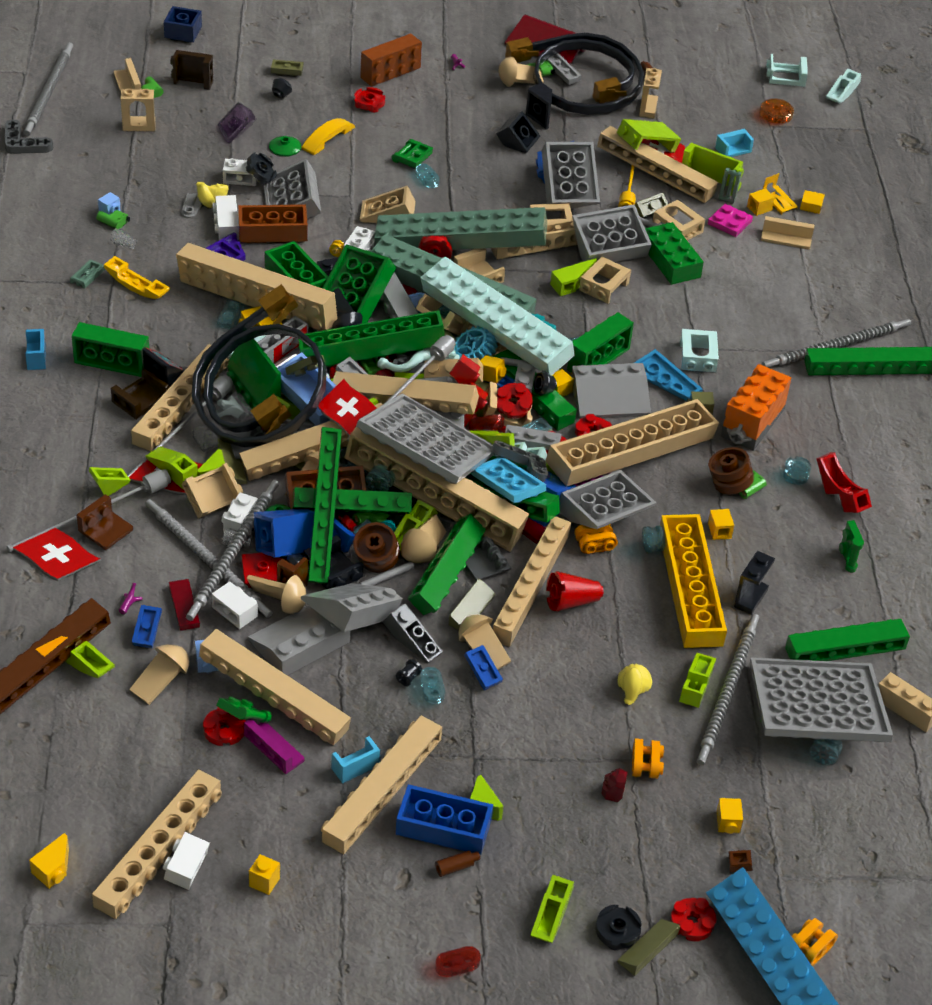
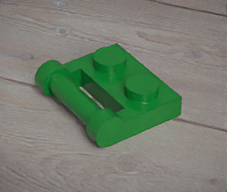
[391,139,433,168]
[839,520,864,573]
[216,697,272,723]

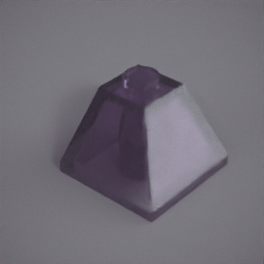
[217,102,256,144]

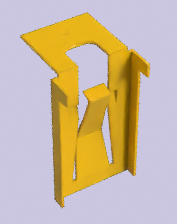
[763,173,798,215]

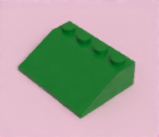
[322,244,396,324]
[226,339,281,409]

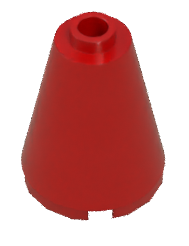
[546,571,604,611]

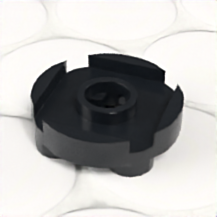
[246,152,277,185]
[595,905,641,951]

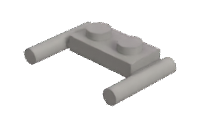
[497,357,536,394]

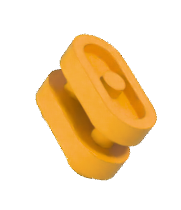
[574,524,618,554]
[632,738,664,779]
[792,918,838,967]

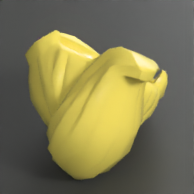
[196,182,229,208]
[617,664,652,705]

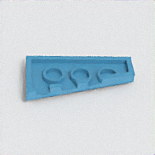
[634,349,702,401]

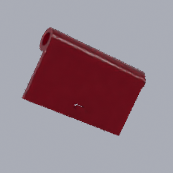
[505,14,585,64]

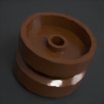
[708,447,754,494]
[353,522,401,573]

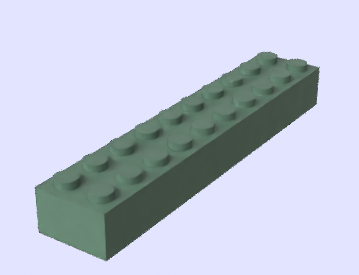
[374,207,548,251]
[370,234,537,314]

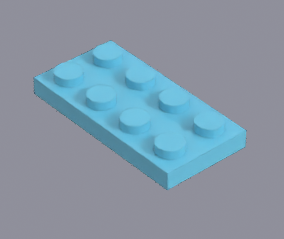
[471,457,546,503]

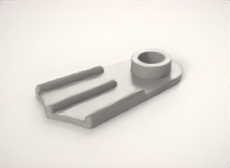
[181,193,203,218]

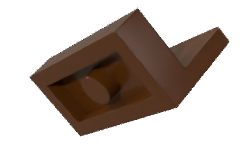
[277,557,308,587]

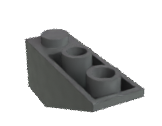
[382,603,443,663]

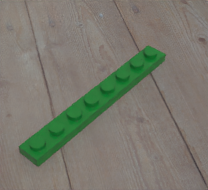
[308,427,342,584]

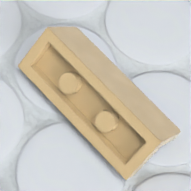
[114,58,141,93]
[761,216,814,249]

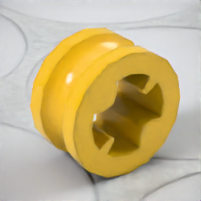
[329,240,345,257]

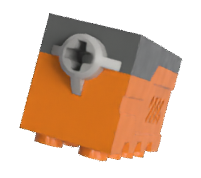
[721,364,792,451]

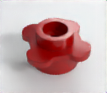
[338,514,357,533]

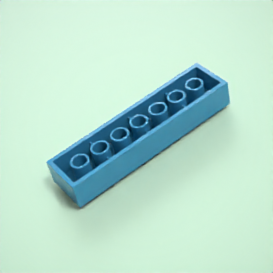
[706,867,839,1005]

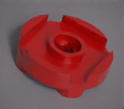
[354,87,385,113]
[418,236,452,259]
[497,383,532,419]
[575,414,612,437]
[203,707,246,746]
[670,898,716,941]

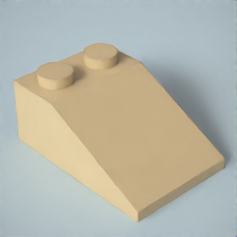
[360,186,416,223]

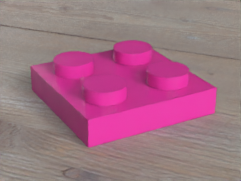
[708,204,753,237]

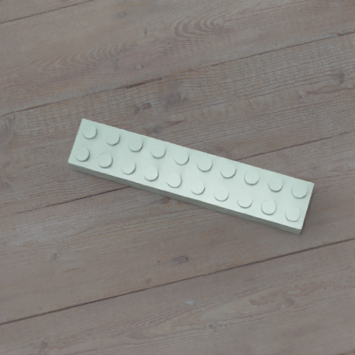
[420,257,575,375]

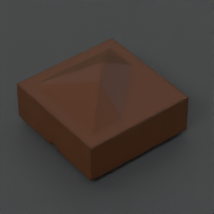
[729,850,752,872]

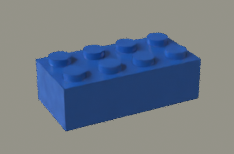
[395,784,493,855]

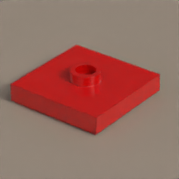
[241,553,282,588]

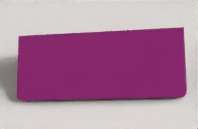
[244,719,305,774]

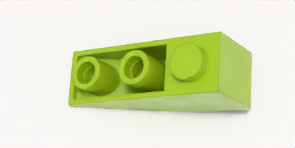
[550,258,597,297]
[145,446,198,489]

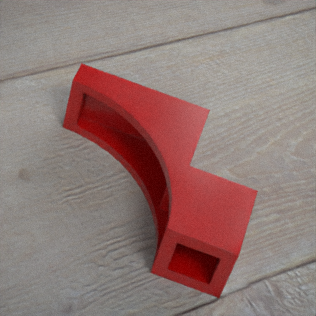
[449,354,488,427]
[816,452,872,513]

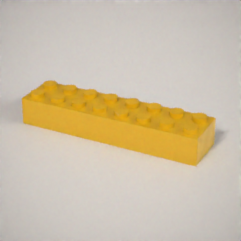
[659,514,727,648]

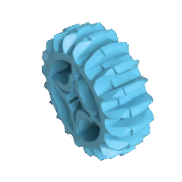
[454,326,498,360]

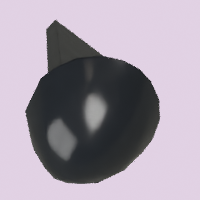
[331,288,363,329]

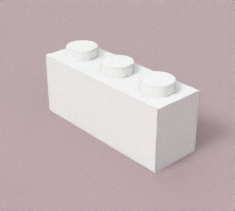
[213,195,239,240]

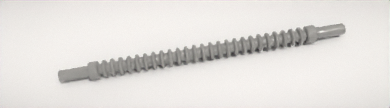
[24,42,73,136]
[762,319,911,368]
[186,480,279,621]
[145,499,273,618]
[697,614,759,766]

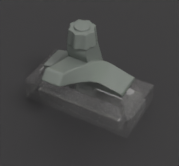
[216,391,254,423]

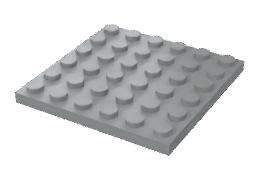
[356,393,495,484]
[750,657,893,742]

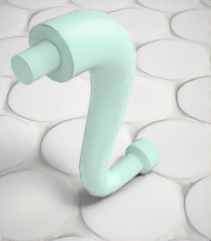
[377,347,459,372]

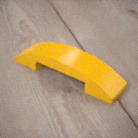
[302,118,355,155]
[104,256,170,299]

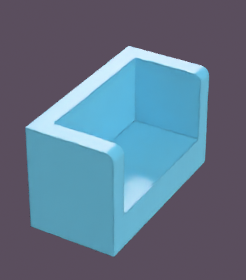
[715,129,754,157]
[331,736,380,784]

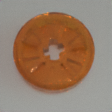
[760,99,794,124]

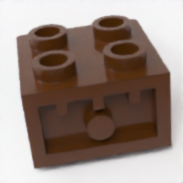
[77,494,133,550]

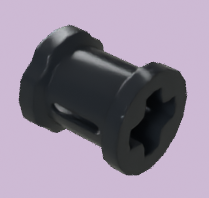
[396,659,422,686]

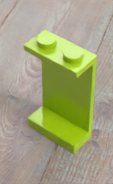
[616,119,681,153]
[682,143,744,196]

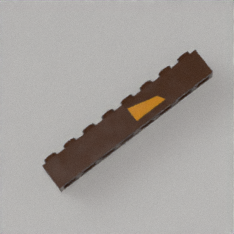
[0,598,111,714]

